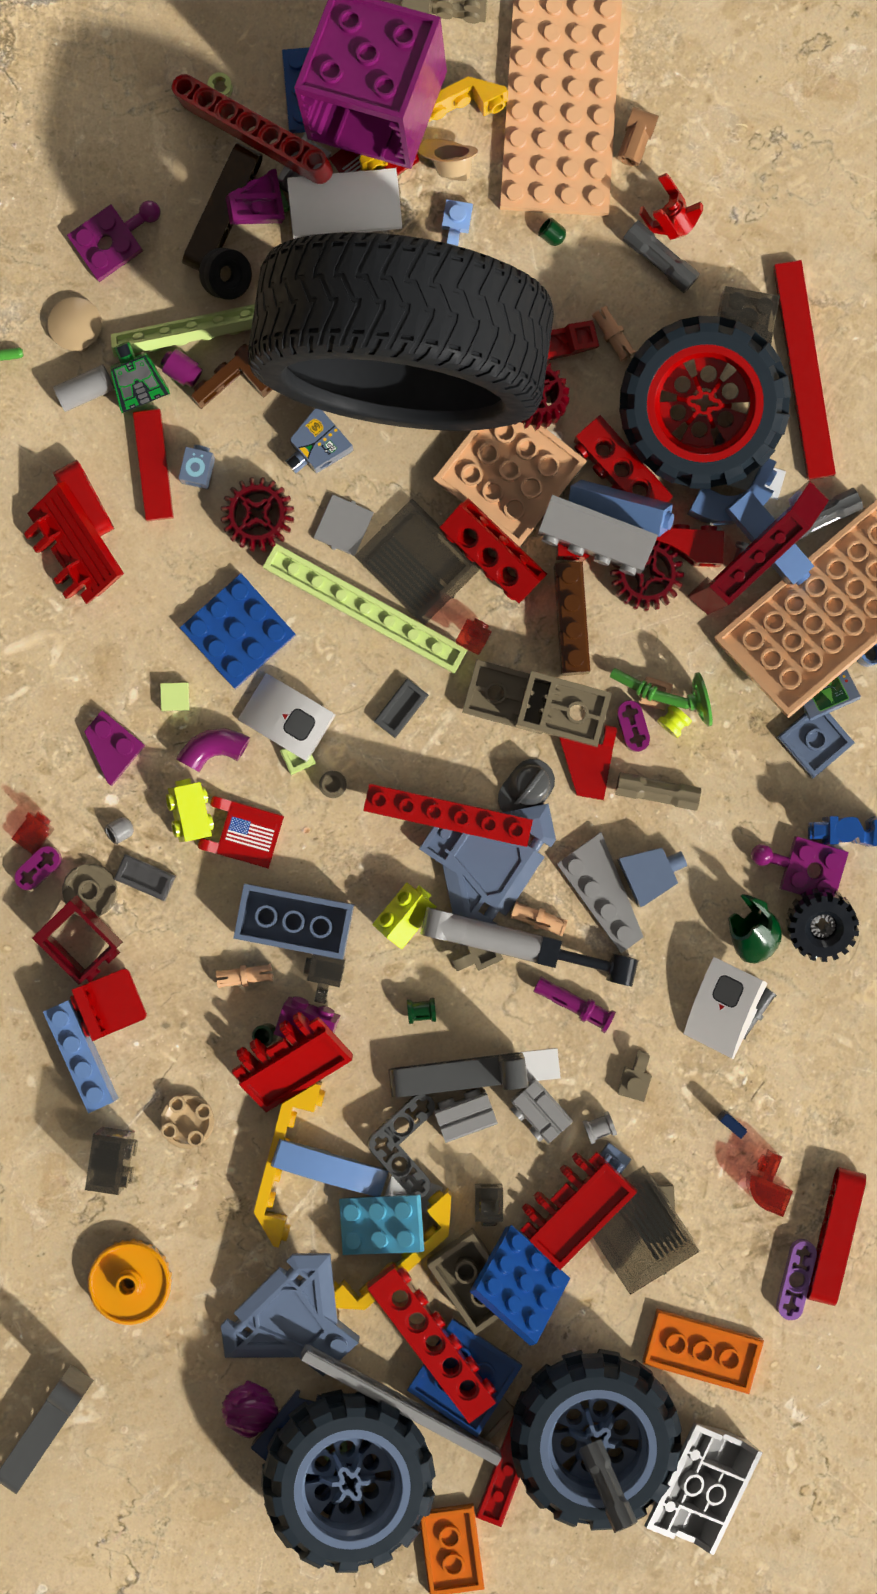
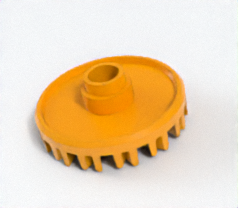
[88,1239,172,1325]

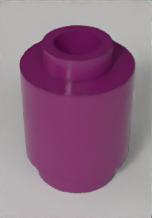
[160,349,203,388]

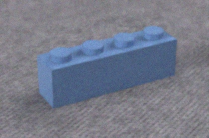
[43,999,119,1114]

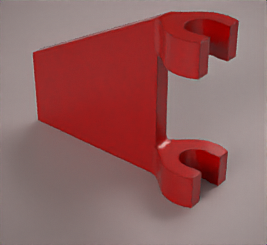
[559,725,617,800]

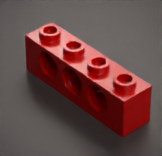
[574,415,673,503]
[439,498,547,603]

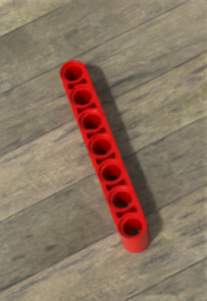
[171,74,333,184]

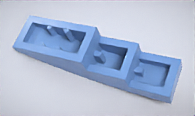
[271,1139,388,1196]

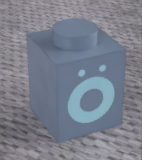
[179,445,215,490]

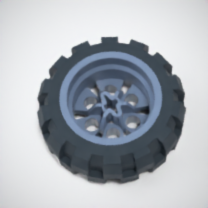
[510,1349,682,1531]
[261,1389,436,1573]

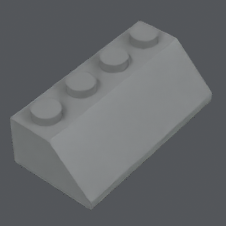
[538,495,658,576]

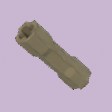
[615,772,701,811]

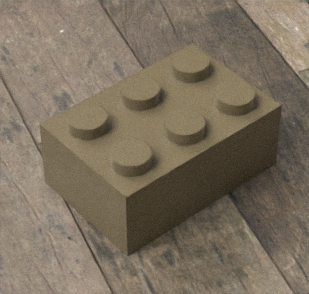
[427,1228,499,1335]

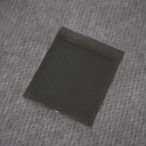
[354,499,482,625]
[593,1165,700,1295]

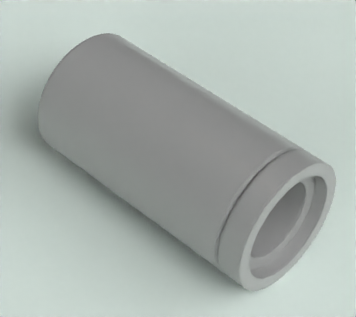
[53,364,115,412]

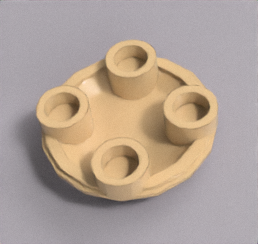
[47,297,102,352]
[159,1094,214,1149]

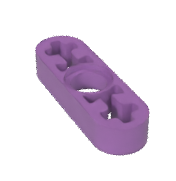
[776,1239,817,1320]

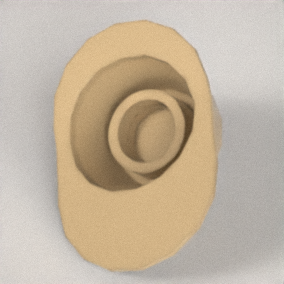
[418,139,478,181]

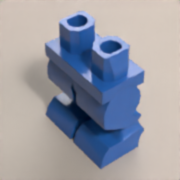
[808,816,877,847]

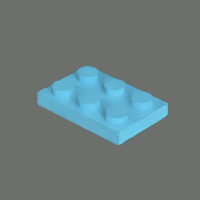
[339,1194,424,1255]

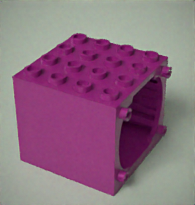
[294,0,447,169]

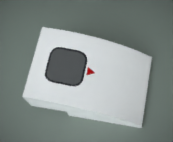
[238,673,336,762]
[684,957,767,1059]

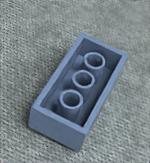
[233,883,355,960]

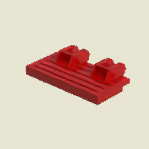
[24,481,124,604]
[232,1011,353,1113]
[520,1152,637,1270]

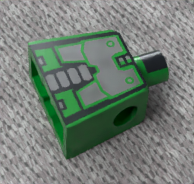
[110,342,170,413]

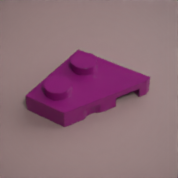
[226,169,285,225]
[84,710,145,786]

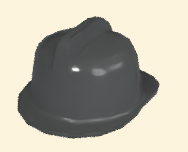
[498,759,555,812]

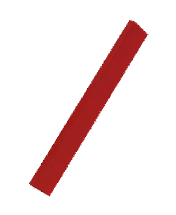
[773,260,836,480]

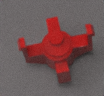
[639,173,703,240]

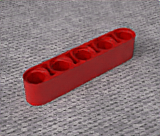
[806,1167,866,1306]

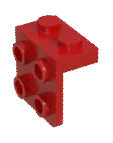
[70,968,147,1042]

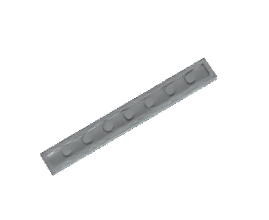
[301,1344,502,1466]

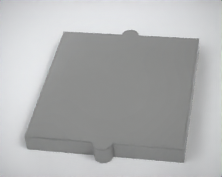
[314,495,374,557]

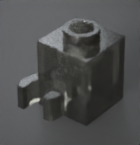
[304,954,346,1004]
[475,1184,503,1226]

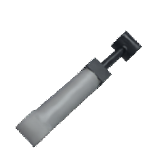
[420,907,639,987]

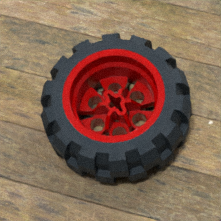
[619,316,791,489]

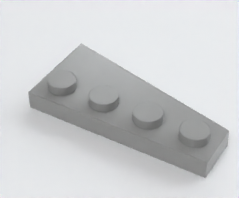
[557,832,643,953]

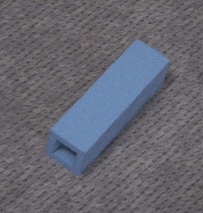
[568,480,674,537]
[724,490,814,585]

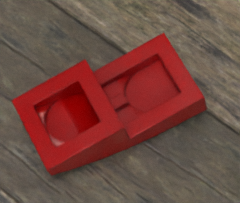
[548,320,600,360]

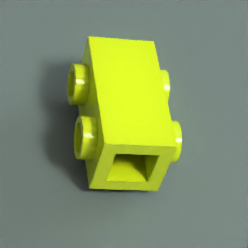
[166,778,214,842]
[372,882,437,949]

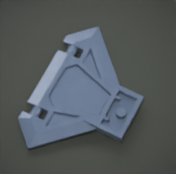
[419,803,556,925]
[221,1253,360,1376]

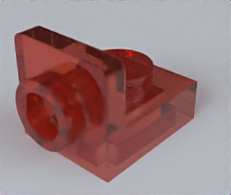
[11,811,55,855]

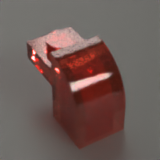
[746,1149,793,1217]

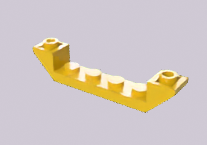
[359,76,508,171]
[254,1081,326,1248]
[334,1188,451,1310]

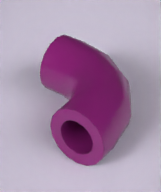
[176,728,251,772]

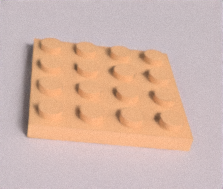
[433,422,587,547]

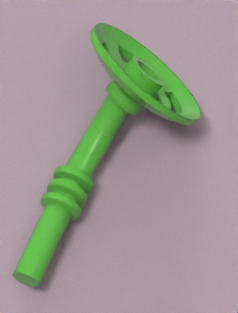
[610,668,713,727]

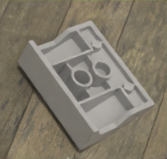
[644,1422,762,1555]

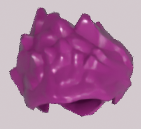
[221,1380,278,1439]

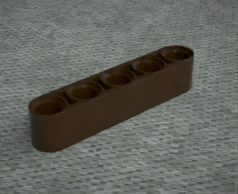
[182,142,263,271]

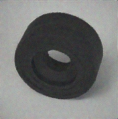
[199,248,252,300]

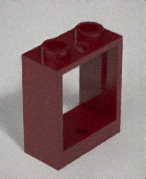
[32,895,123,985]

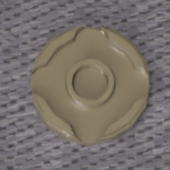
[62,864,118,917]

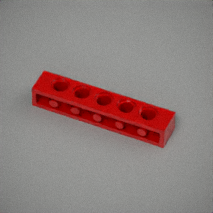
[363,783,533,847]
[367,1263,497,1424]

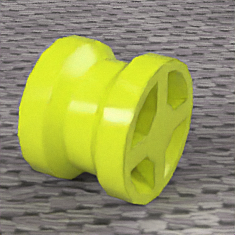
[657,705,692,738]

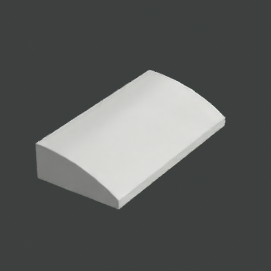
[287,168,402,239]

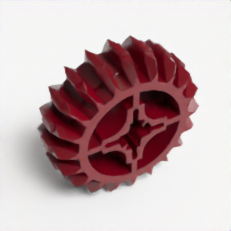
[514,363,570,431]
[221,477,295,552]
[610,541,684,612]

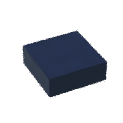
[716,1110,747,1139]

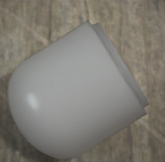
[105,817,134,844]

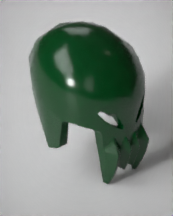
[728,894,782,964]

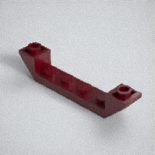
[688,480,829,615]

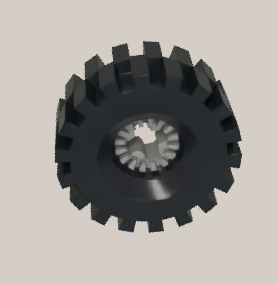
[786,888,859,962]

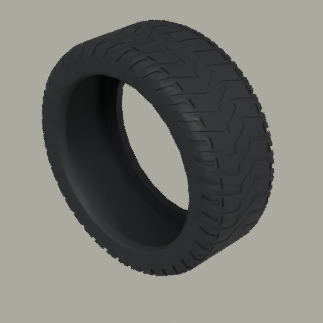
[248,232,554,431]

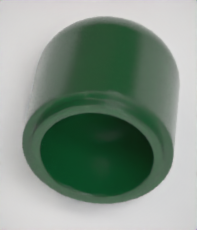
[538,218,566,246]
[252,1023,278,1047]

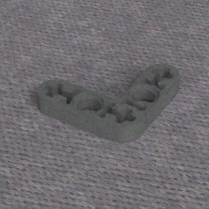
[368,1094,435,1198]

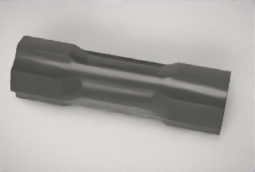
[623,220,700,293]
[799,487,863,540]
[578,1439,638,1533]

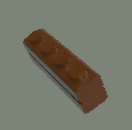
[553,561,590,676]

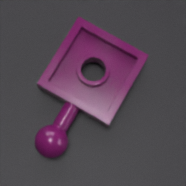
[67,200,161,282]
[751,836,849,895]

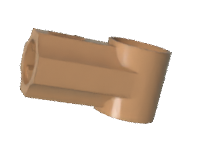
[617,106,659,167]

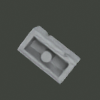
[511,1078,573,1144]
[434,1088,498,1143]

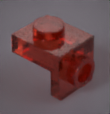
[456,618,492,655]

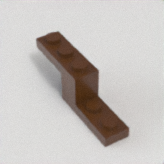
[191,344,273,409]

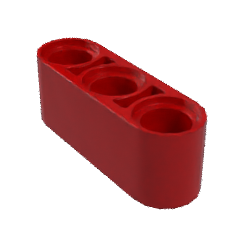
[53,460,115,537]

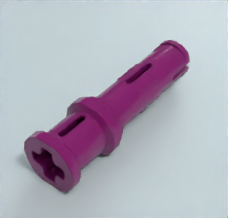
[533,976,616,1033]

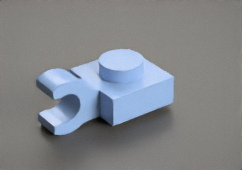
[442,199,473,246]

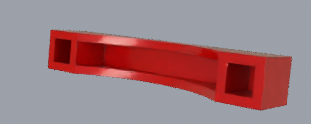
[556,524,724,567]

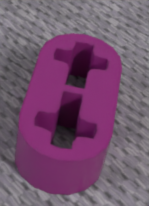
[617,700,650,752]
[15,846,62,890]

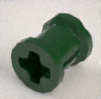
[407,998,436,1024]

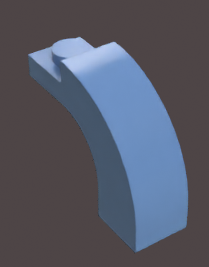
[687,458,777,525]

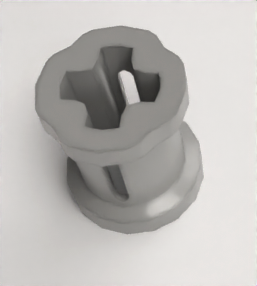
[583,1111,617,1145]

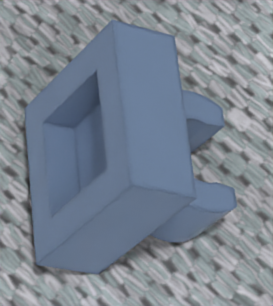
[600,1142,631,1174]

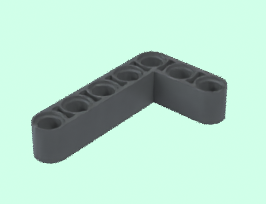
[389,1052,528,1097]
[0,1365,94,1494]

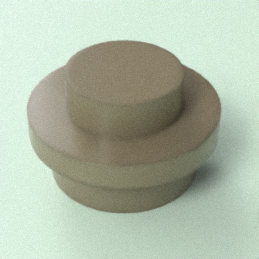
[319,771,347,798]

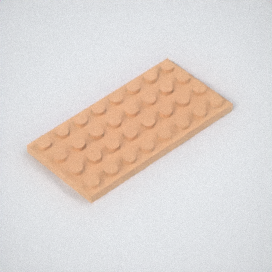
[500,0,622,216]
[714,500,877,718]

